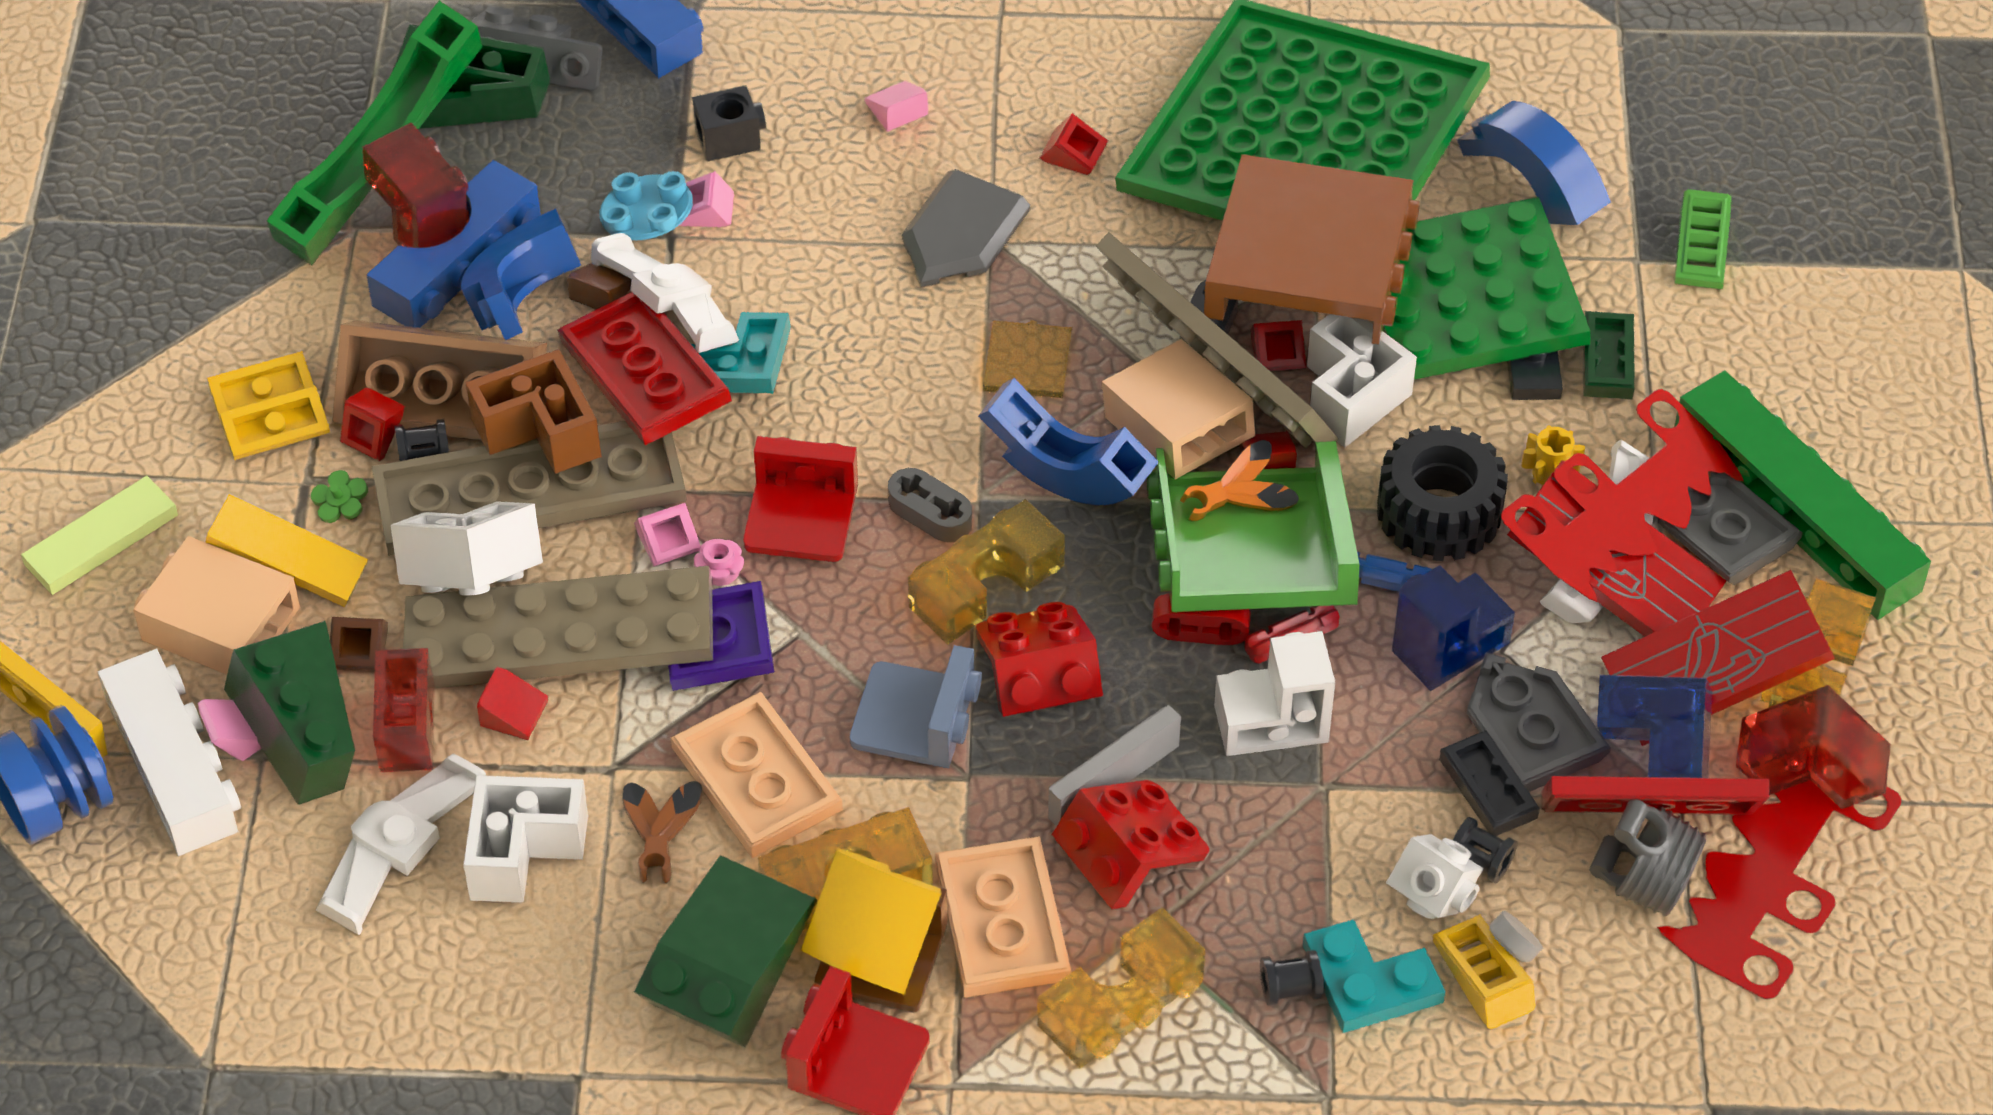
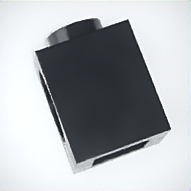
[692,85,766,162]

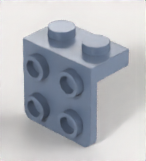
[850,645,982,769]

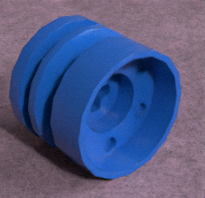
[0,705,114,845]

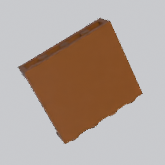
[1204,154,1420,345]

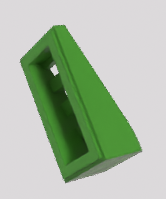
[1674,189,1732,289]

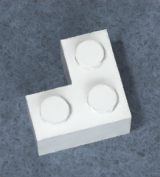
[1307,314,1417,448]
[390,502,543,595]
[1214,631,1335,756]
[464,775,588,903]

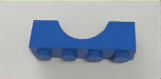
[366,160,541,328]

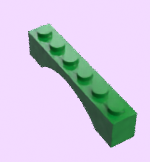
[266,0,482,265]

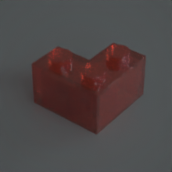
[363,123,470,248]
[1735,685,1891,809]

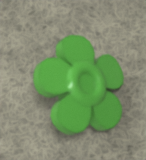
[311,470,368,523]

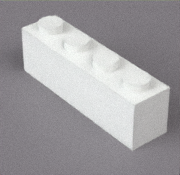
[98,649,241,856]

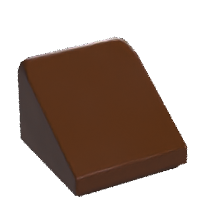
[567,263,632,310]
[330,617,388,671]

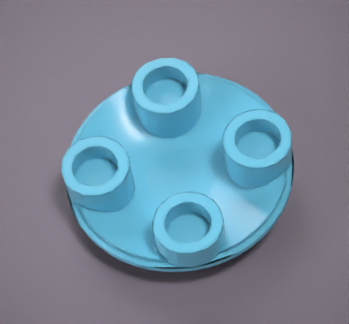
[599,171,693,240]

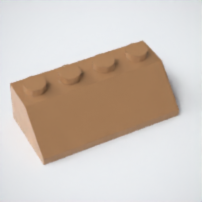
[332,320,547,440]

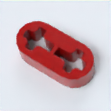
[1151,593,1251,645]

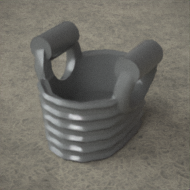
[1589,799,1707,917]

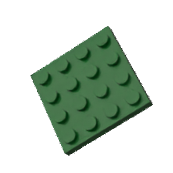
[1382,197,1591,380]

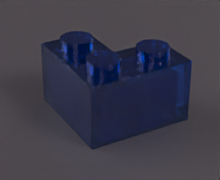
[1392,565,1515,691]
[1597,675,1712,778]

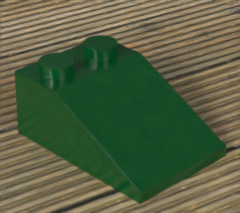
[634,855,817,1048]

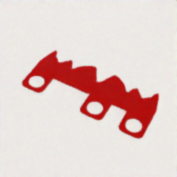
[1501,389,1743,602]
[1657,745,1902,999]

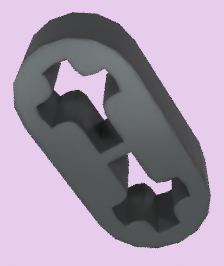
[888,468,972,542]

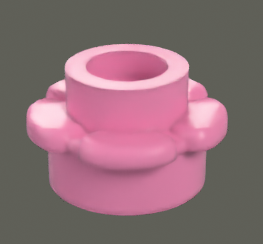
[694,539,744,586]

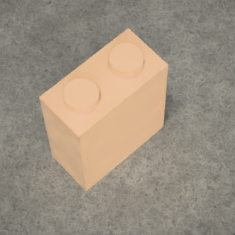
[1102,339,1255,480]
[133,536,300,675]

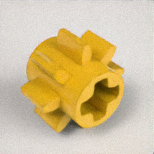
[1521,425,1585,485]

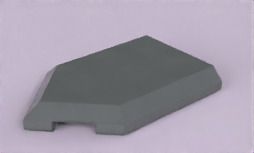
[902,169,1030,287]
[1658,472,1802,585]
[1466,653,1611,792]

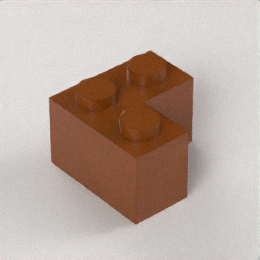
[465,349,602,474]

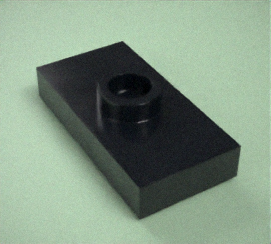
[1507,351,1563,400]
[1439,730,1540,836]

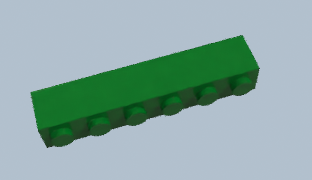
[1674,370,1931,620]

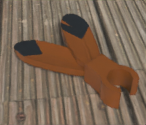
[622,781,702,883]

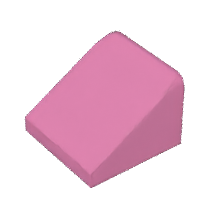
[865,81,928,132]
[679,171,734,227]
[634,503,701,567]
[197,699,261,761]

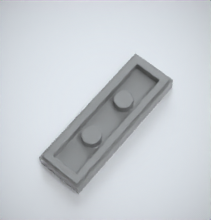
[1048,705,1181,826]

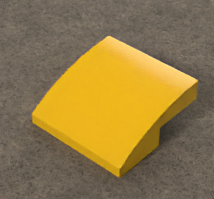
[207,351,330,460]
[801,848,941,994]

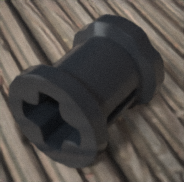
[395,418,449,461]
[1453,817,1518,883]
[1260,950,1324,1006]

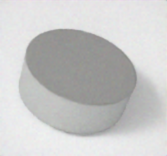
[1490,911,1543,963]

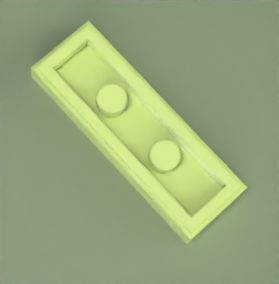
[21,476,178,595]

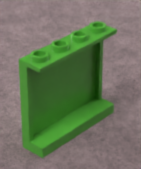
[1146,441,1359,612]

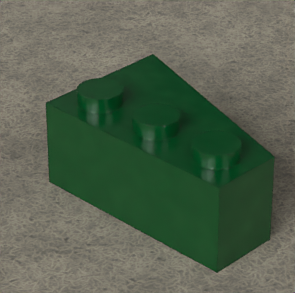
[392,24,550,129]
[224,621,355,805]

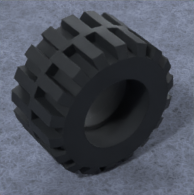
[1377,425,1508,561]

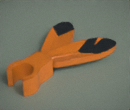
[1180,440,1299,521]

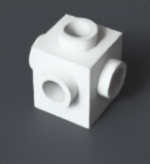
[1386,834,1483,919]

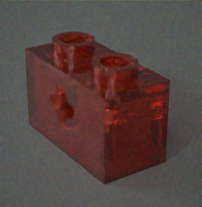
[373,648,435,773]

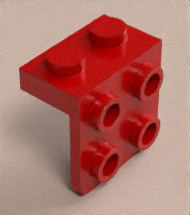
[743,436,858,562]
[975,602,1103,717]
[1051,780,1210,909]
[781,966,930,1115]

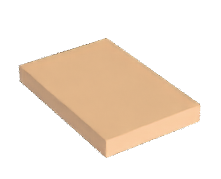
[671,691,843,858]
[935,836,1071,998]

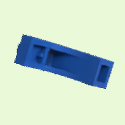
[1457,101,1611,225]
[461,208,581,340]
[978,378,1159,505]

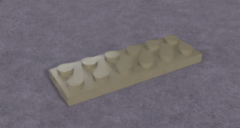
[1096,232,1339,448]
[372,421,687,556]
[402,566,713,691]

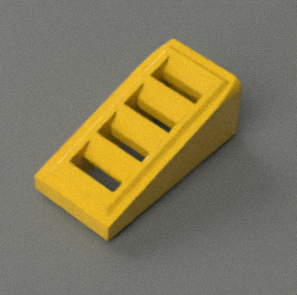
[1432,914,1535,1029]

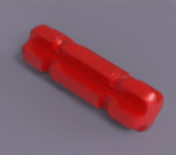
[1244,605,1340,664]

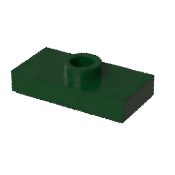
[1583,311,1635,399]

